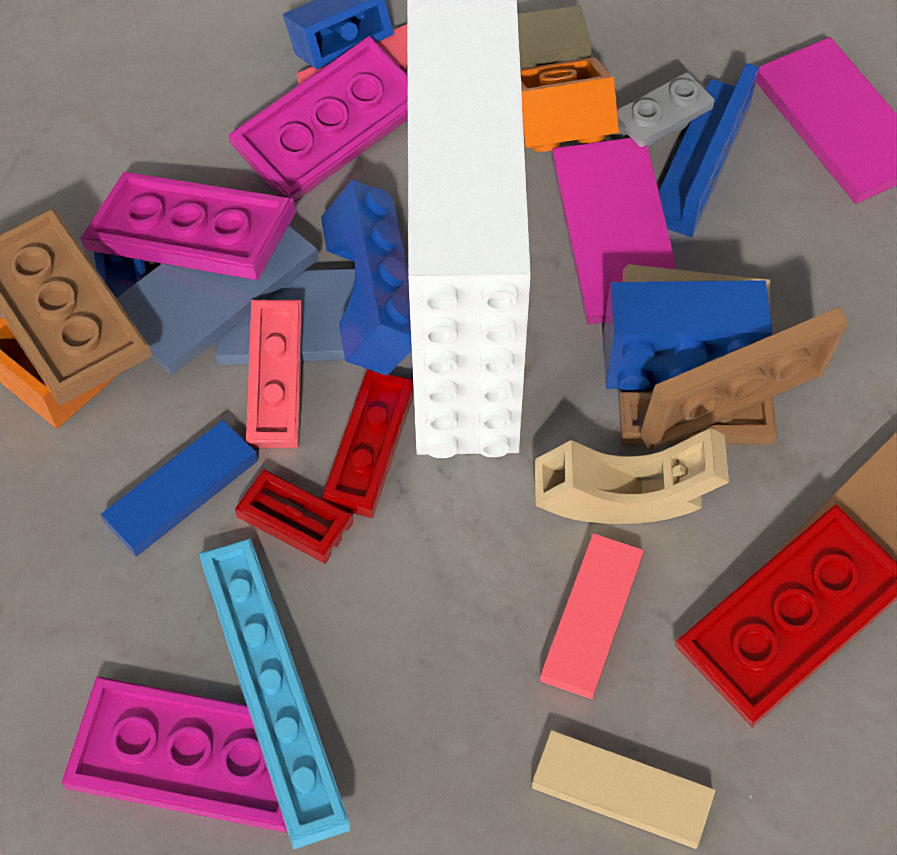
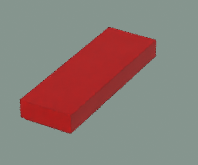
[322,369,414,518]

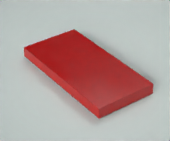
[675,504,897,728]

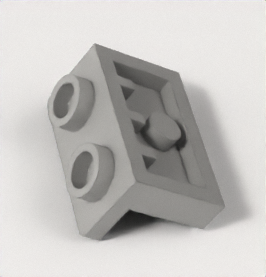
[610,72,715,148]

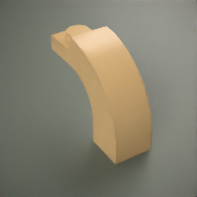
[535,428,729,524]

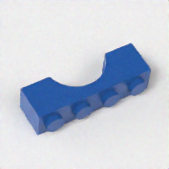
[321,180,412,376]

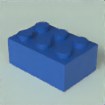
[603,280,772,392]

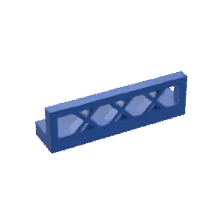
[659,63,759,237]

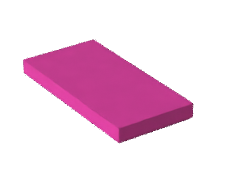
[228,36,408,202]
[756,37,897,204]
[552,138,677,325]
[80,172,297,280]
[61,676,287,833]

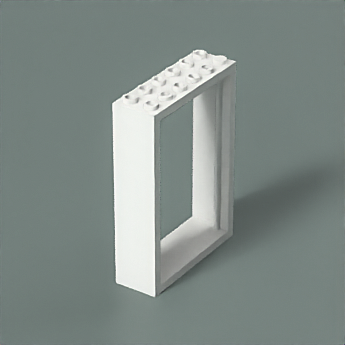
[407,0,531,458]

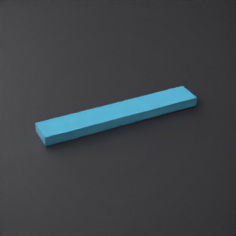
[199,538,350,850]

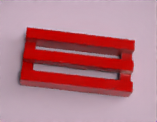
[235,469,353,564]

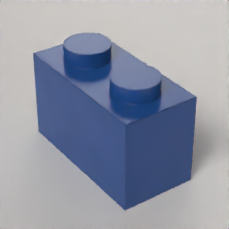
[283,0,394,70]

